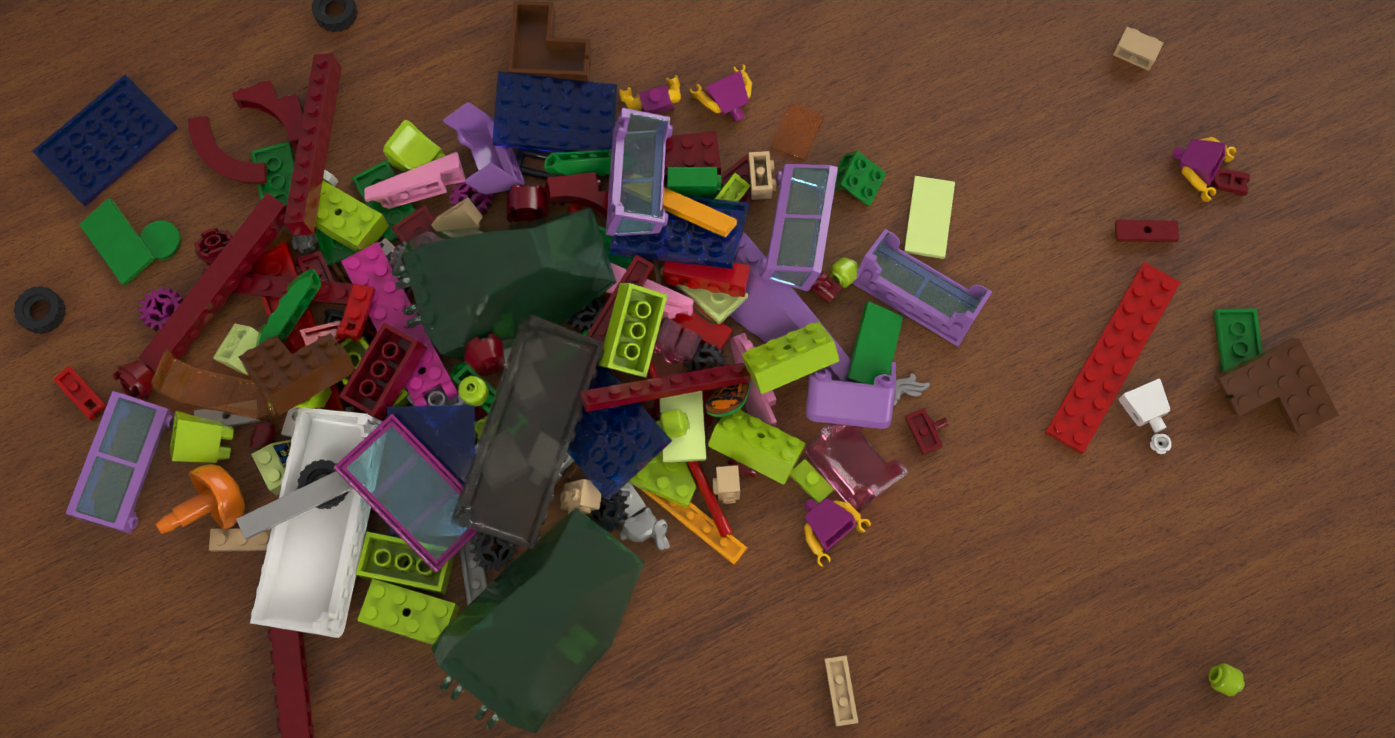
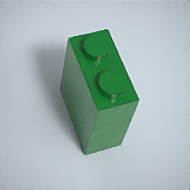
[668,167,721,202]

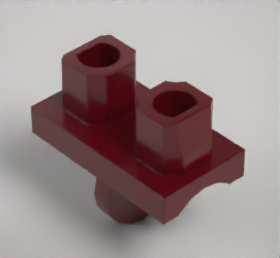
[800,270,842,304]

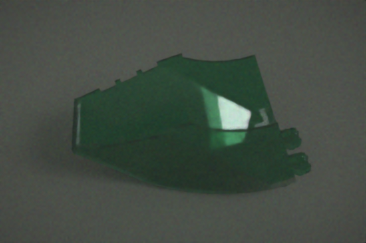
[391,208,617,361]
[431,508,645,734]

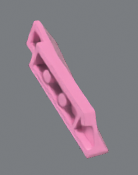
[364,152,465,209]
[592,259,694,319]
[730,333,777,427]

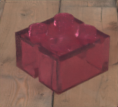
[653,317,702,364]

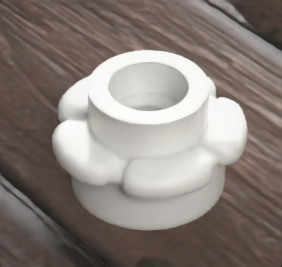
[1150,434,1171,454]

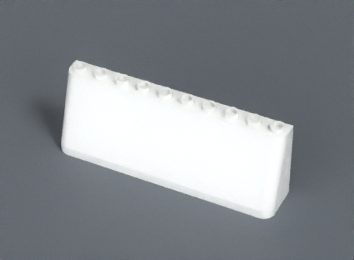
[250,408,387,638]

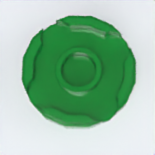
[140,220,182,260]

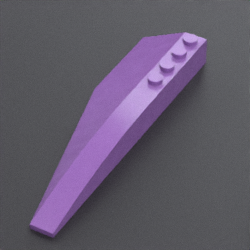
[692,214,854,383]

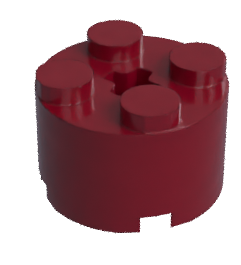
[507,185,548,228]

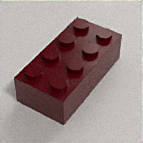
[636,131,721,184]
[339,322,427,421]

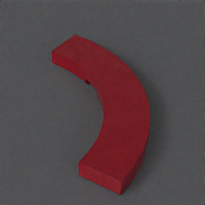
[188,116,268,185]

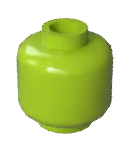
[829,257,858,288]
[458,376,489,406]
[657,409,690,439]
[1208,663,1245,696]

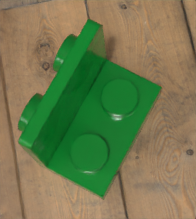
[834,151,886,206]

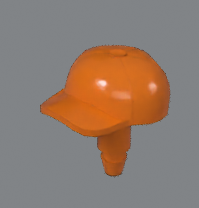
[155,464,245,534]

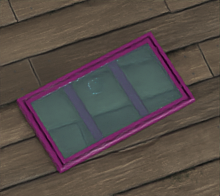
[333,414,493,573]

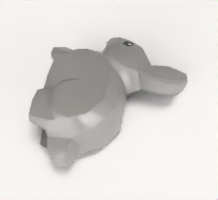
[619,508,670,550]

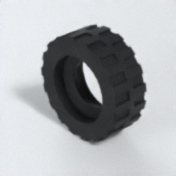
[311,0,358,32]
[14,286,66,334]
[297,459,348,509]

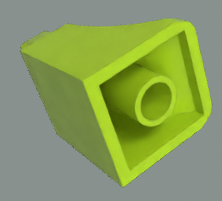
[383,120,446,173]
[170,411,234,463]

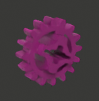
[449,174,494,215]
[138,287,184,331]

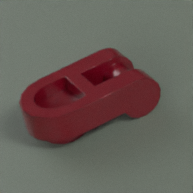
[1212,169,1250,196]

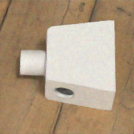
[1118,378,1170,433]

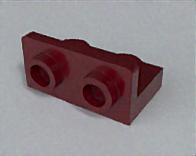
[295,251,334,282]

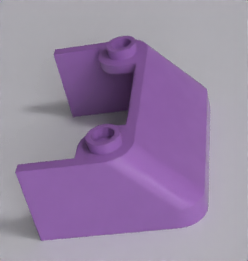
[443,102,525,195]
[805,362,896,429]

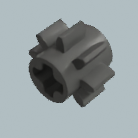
[291,233,318,254]

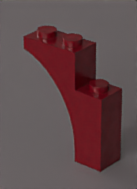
[232,80,304,150]
[544,172,632,232]

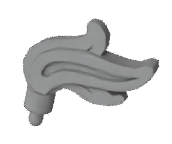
[893,374,930,406]

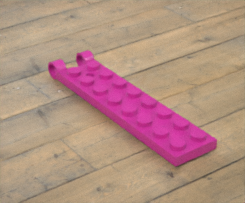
[341,242,459,415]

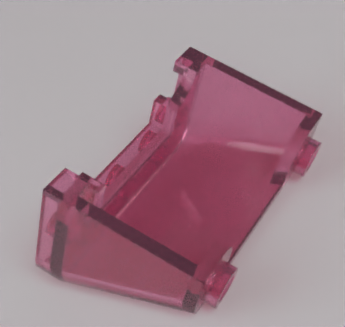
[806,423,909,512]

